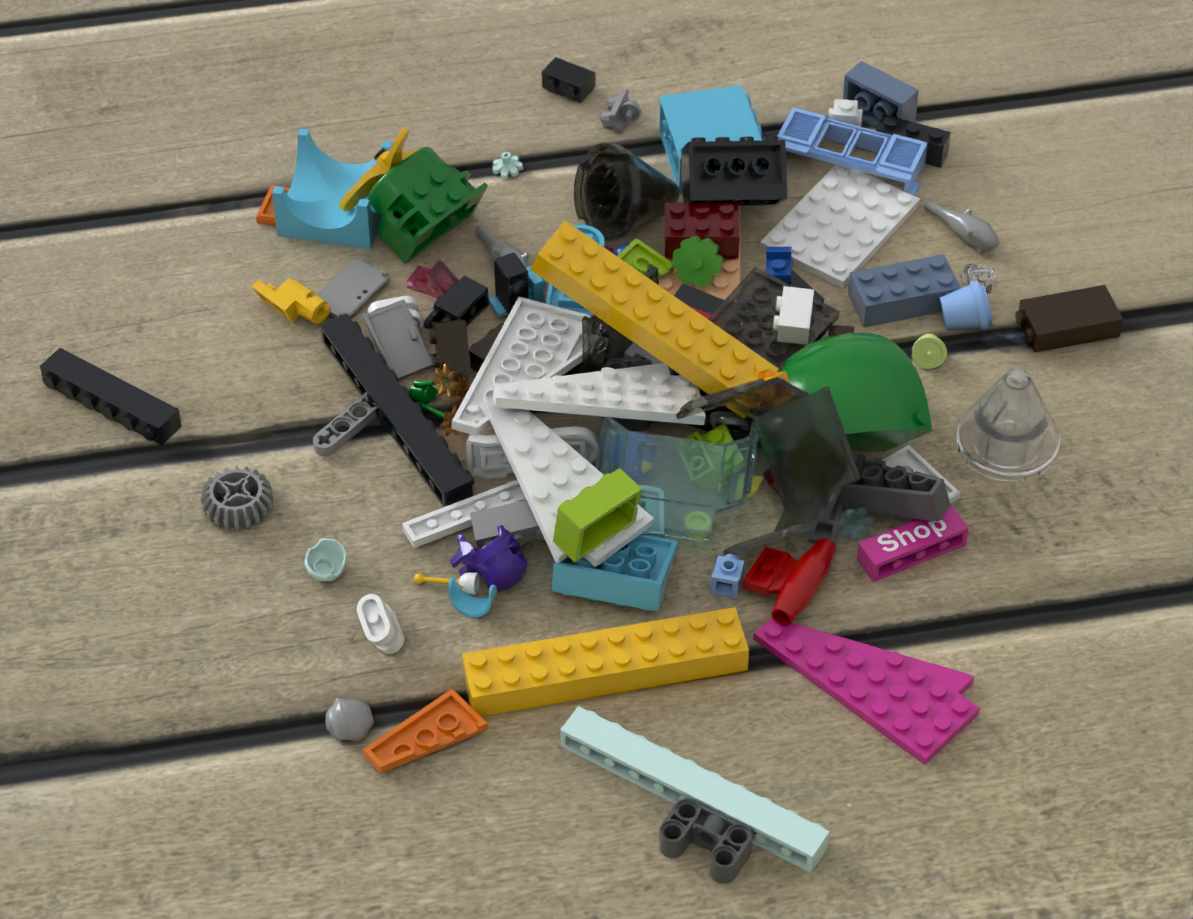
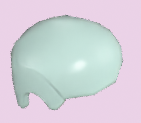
[304,538,347,582]

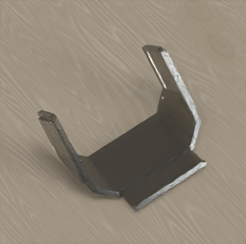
[676,377,861,556]

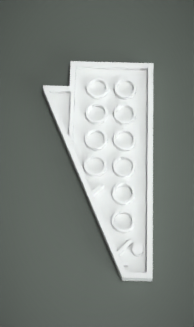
[484,397,654,567]

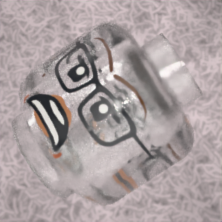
[959,262,997,294]

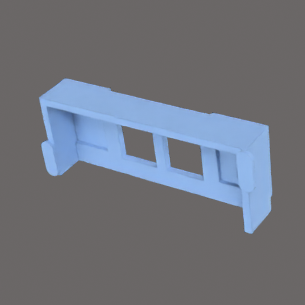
[777,107,928,196]

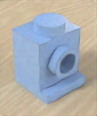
[710,554,745,599]

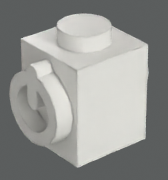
[828,99,863,127]

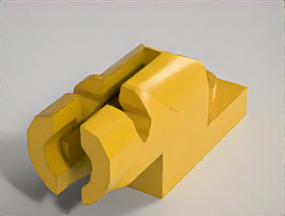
[252,279,331,324]

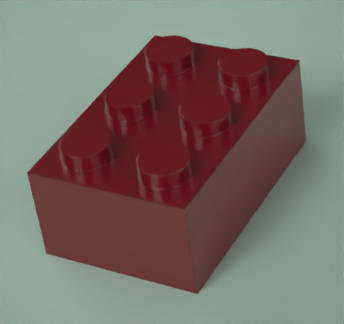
[665,203,740,259]

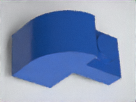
[766,246,793,283]

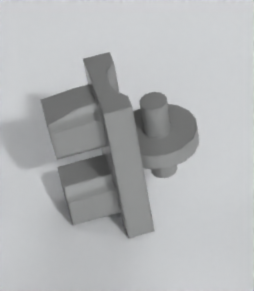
[600,89,642,134]

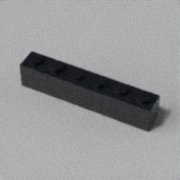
[40,348,182,446]

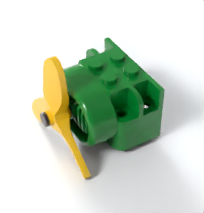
[339,126,488,264]

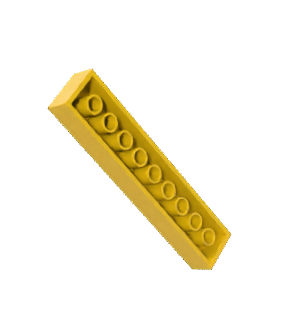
[530,221,778,419]
[462,607,749,717]

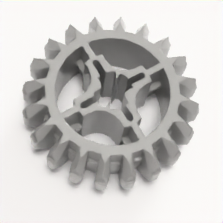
[201,465,274,531]

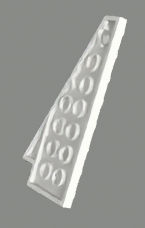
[451,297,606,436]
[493,363,706,425]

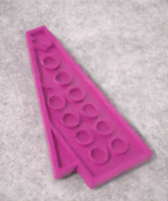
[753,618,980,765]

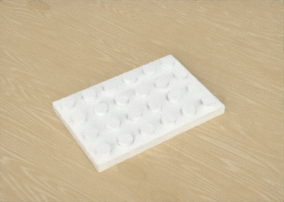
[760,165,920,289]

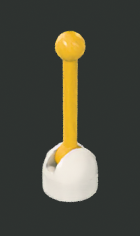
[414,572,480,595]

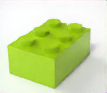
[553,468,642,562]

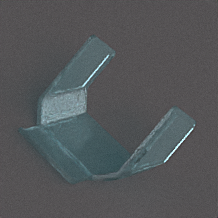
[595,413,763,543]

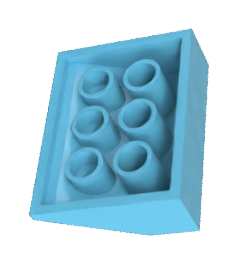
[552,534,678,612]

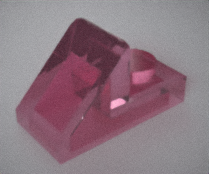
[407,260,459,298]

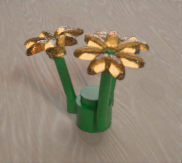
[409,363,470,437]

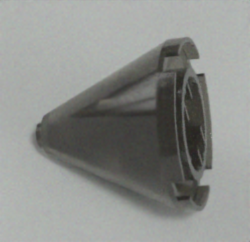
[574,143,680,241]

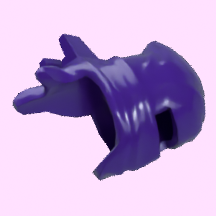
[450,525,527,592]

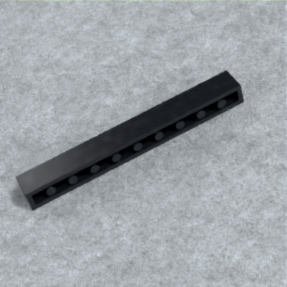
[320,313,474,507]

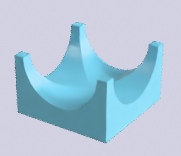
[272,128,393,250]

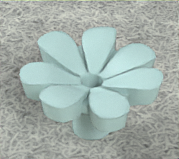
[492,152,523,180]

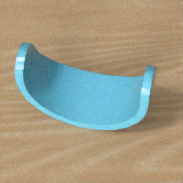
[448,577,497,618]

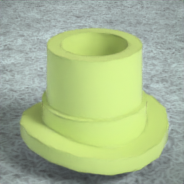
[912,334,947,369]

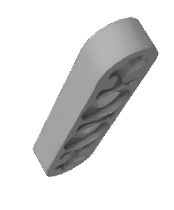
[313,392,379,456]

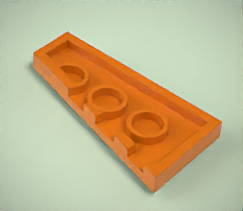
[362,689,488,774]

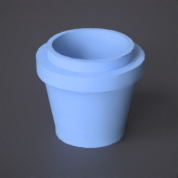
[939,280,992,331]

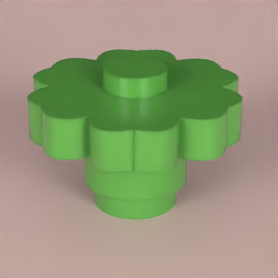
[672,236,723,287]

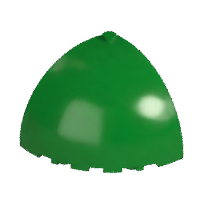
[762,333,932,459]

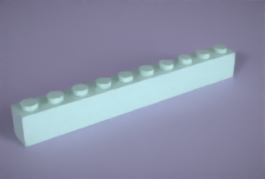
[560,706,830,873]

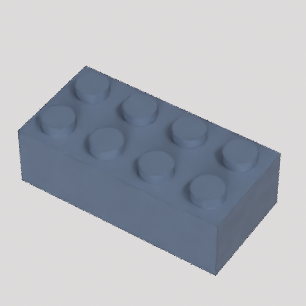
[848,254,961,327]

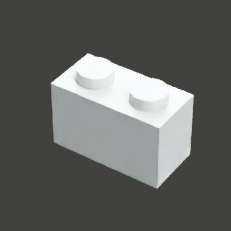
[773,286,814,345]

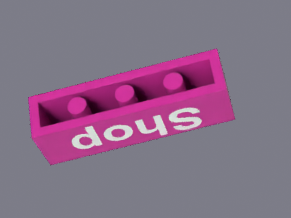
[857,506,969,582]

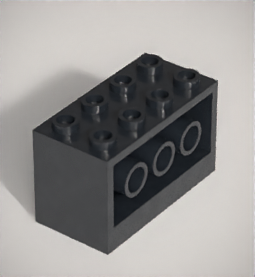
[681,136,787,206]

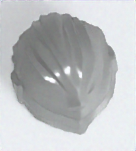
[325,698,374,741]

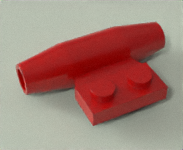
[742,538,836,626]

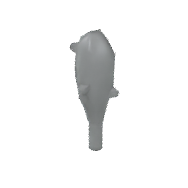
[923,199,999,254]
[475,225,529,268]

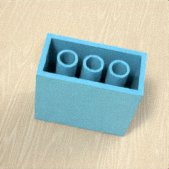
[659,85,762,194]

